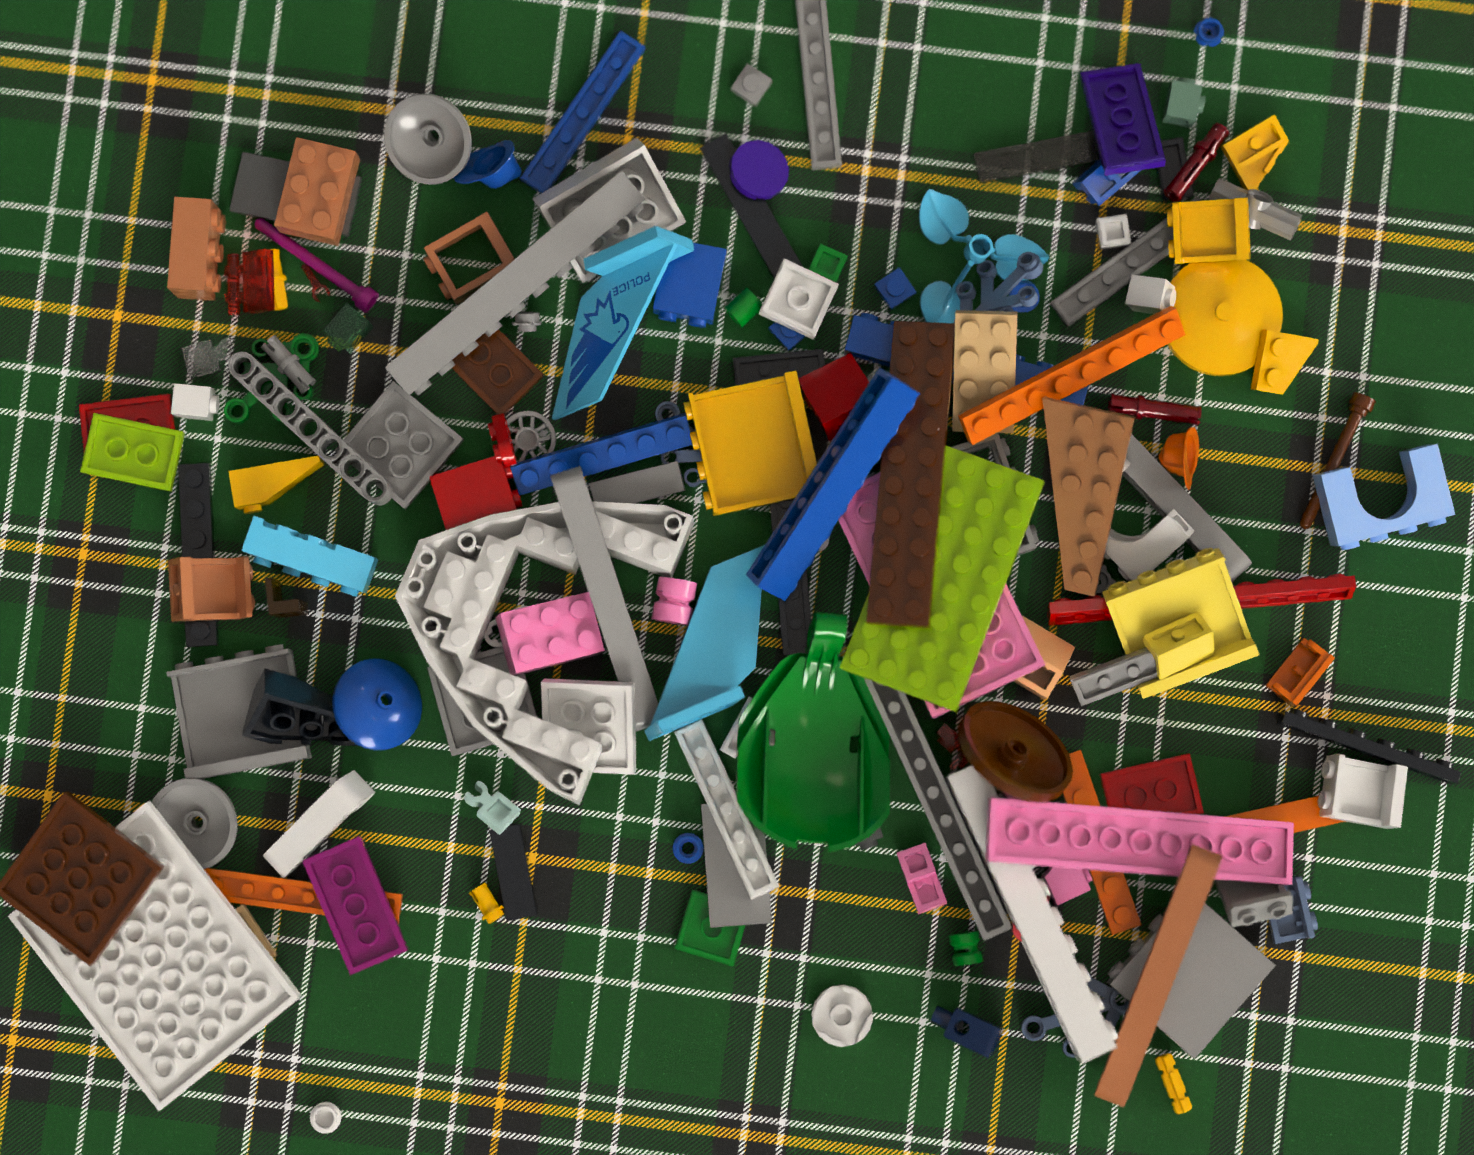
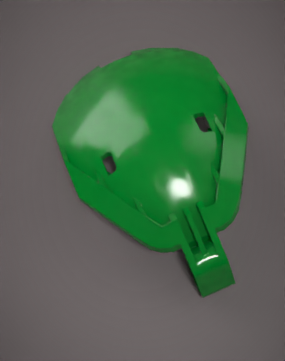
[736,612,890,852]

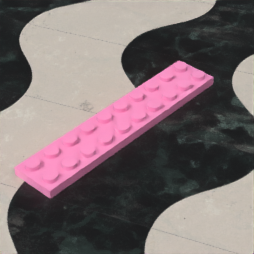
[985,798,1294,886]

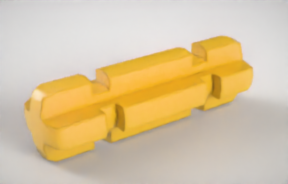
[1155,1053,1192,1114]

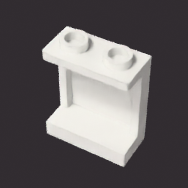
[1318,754,1408,829]

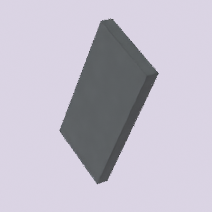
[229,152,362,237]

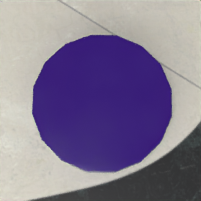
[729,140,789,200]

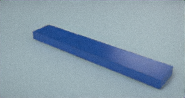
[520,30,646,194]

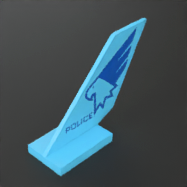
[552,226,694,420]

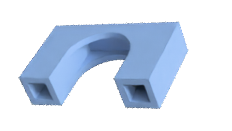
[1312,444,1455,550]

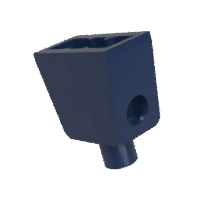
[930,1006,1004,1058]

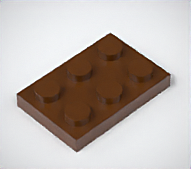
[452,329,544,415]

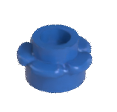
[1194,18,1224,47]

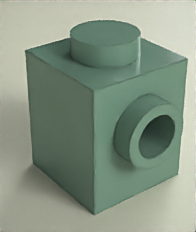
[1162,78,1206,128]

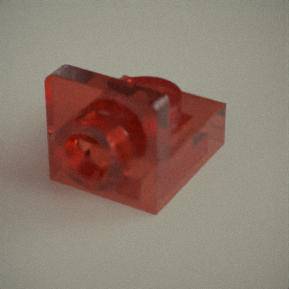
[935,723,969,770]

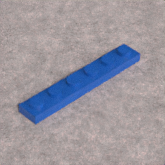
[510,413,692,496]

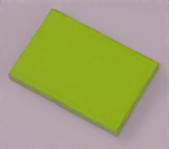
[80,413,185,492]

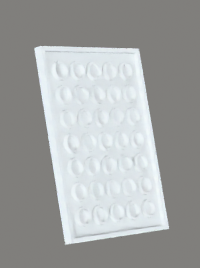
[8,801,302,1111]

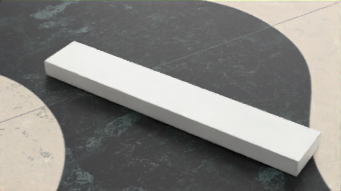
[674,719,779,900]

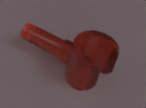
[301,264,331,303]

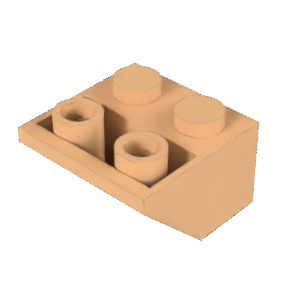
[1013,616,1075,700]

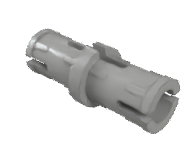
[261,335,316,393]

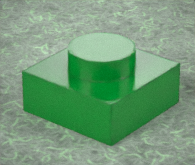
[809,243,848,282]

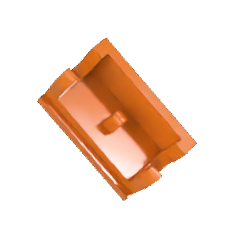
[1265,638,1335,707]

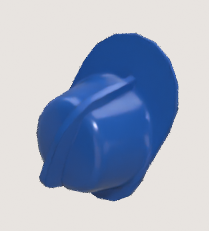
[453,140,522,189]

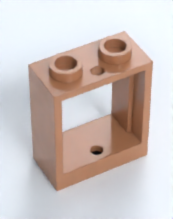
[423,212,515,305]

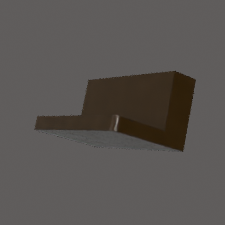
[265,577,309,618]

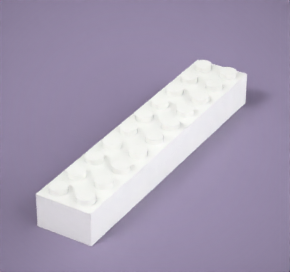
[945,765,1118,1063]

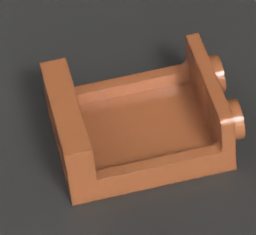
[168,556,255,622]

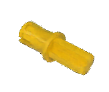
[260,249,288,311]

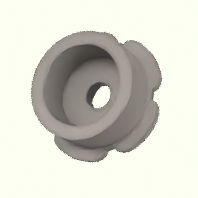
[512,312,542,332]

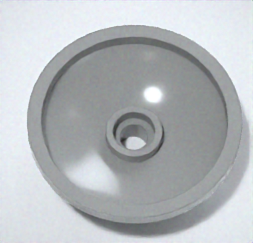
[384,93,472,185]
[152,778,238,869]

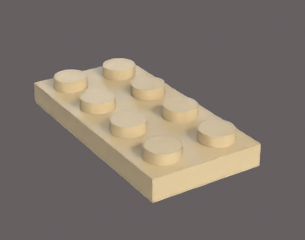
[952,310,1018,433]

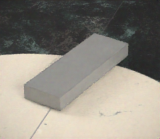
[589,461,686,504]
[1069,647,1158,706]

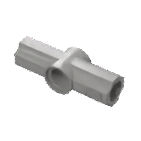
[1209,178,1303,241]

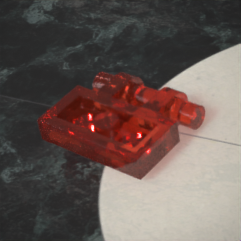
[224,249,275,316]

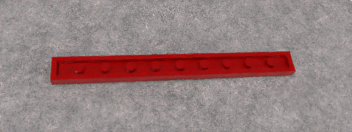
[1047,574,1357,626]

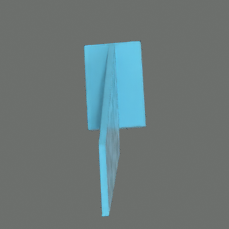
[644,545,764,741]

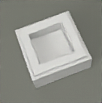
[1095,214,1131,250]

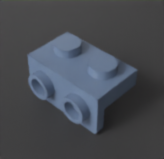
[1268,876,1318,944]

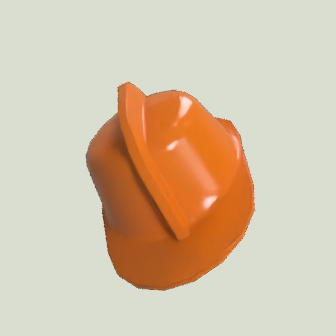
[1158,427,1199,490]

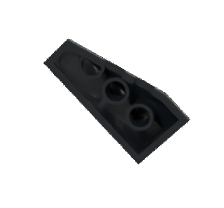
[242,669,359,746]

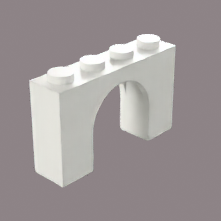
[1052,459,1194,581]

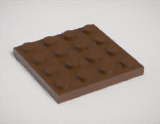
[0,791,165,967]

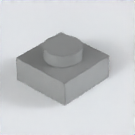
[731,63,772,107]

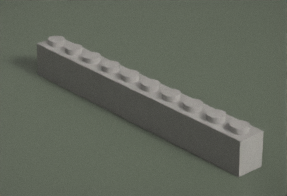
[385,171,645,396]
[864,678,1012,941]

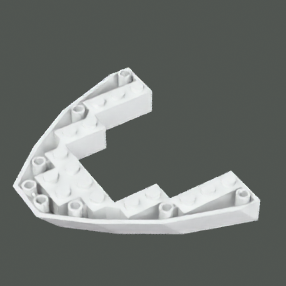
[395,501,694,805]

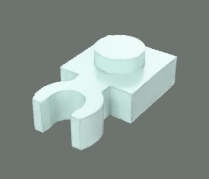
[464,781,521,835]

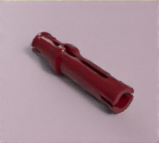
[1164,123,1230,202]
[1107,393,1202,426]

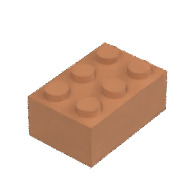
[274,137,360,246]
[167,197,226,301]

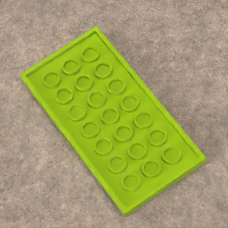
[840,446,1044,713]

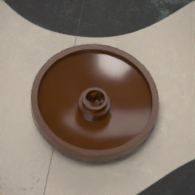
[958,701,1073,803]

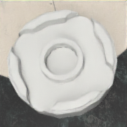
[811,984,873,1047]

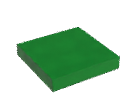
[674,889,746,967]

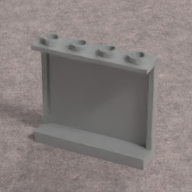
[167,644,312,779]
[1106,903,1276,1059]

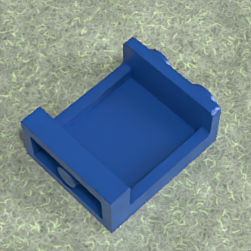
[653,243,727,328]

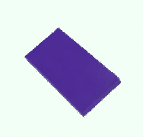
[1080,63,1166,176]

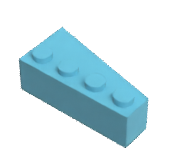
[241,516,378,597]

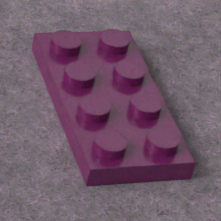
[302,836,409,975]

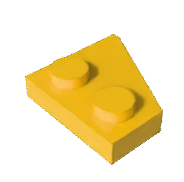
[1220,115,1289,190]
[1250,329,1319,395]

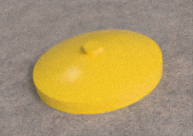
[1167,260,1283,376]

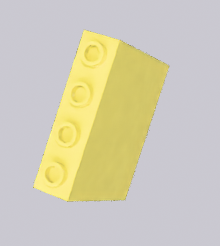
[1102,548,1259,699]

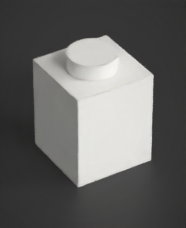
[1125,275,1176,314]
[171,383,220,421]

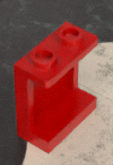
[798,353,869,443]
[429,456,523,530]

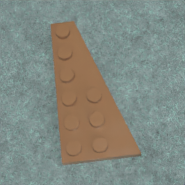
[1042,397,1135,597]

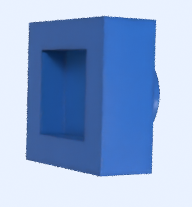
[874,267,916,310]
[769,322,806,352]

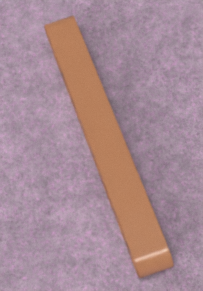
[1094,844,1222,1107]

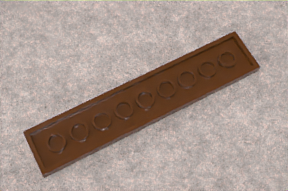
[866,321,955,628]

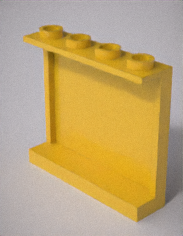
[683,371,817,516]

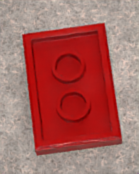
[79,394,175,452]
[1099,753,1204,815]

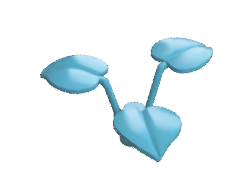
[919,189,1049,323]

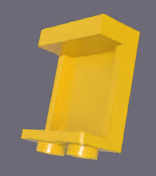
[1167,198,1251,264]

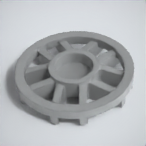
[506,411,556,462]

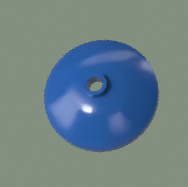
[332,659,422,750]

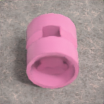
[652,577,697,626]

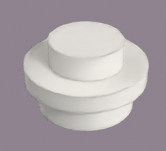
[310,1102,341,1133]

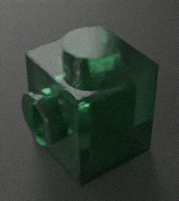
[323,303,373,354]

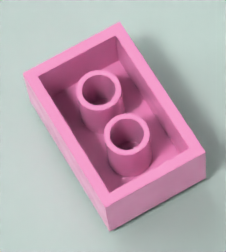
[495,592,605,676]

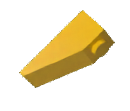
[228,455,324,514]

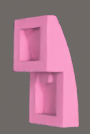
[896,843,947,915]

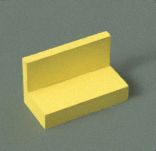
[1143,611,1215,680]

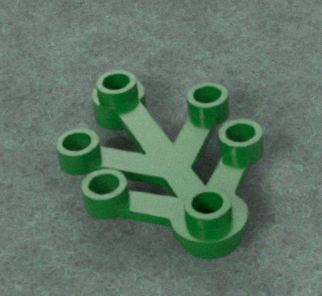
[224,333,319,424]

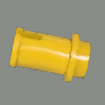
[469,883,504,924]

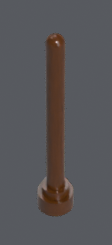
[1300,392,1376,529]

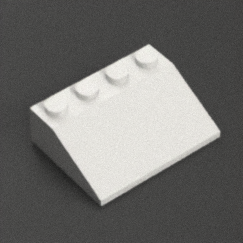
[533,138,686,283]

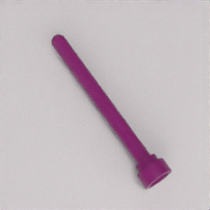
[254,218,379,313]

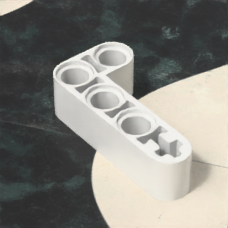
[263,770,375,878]

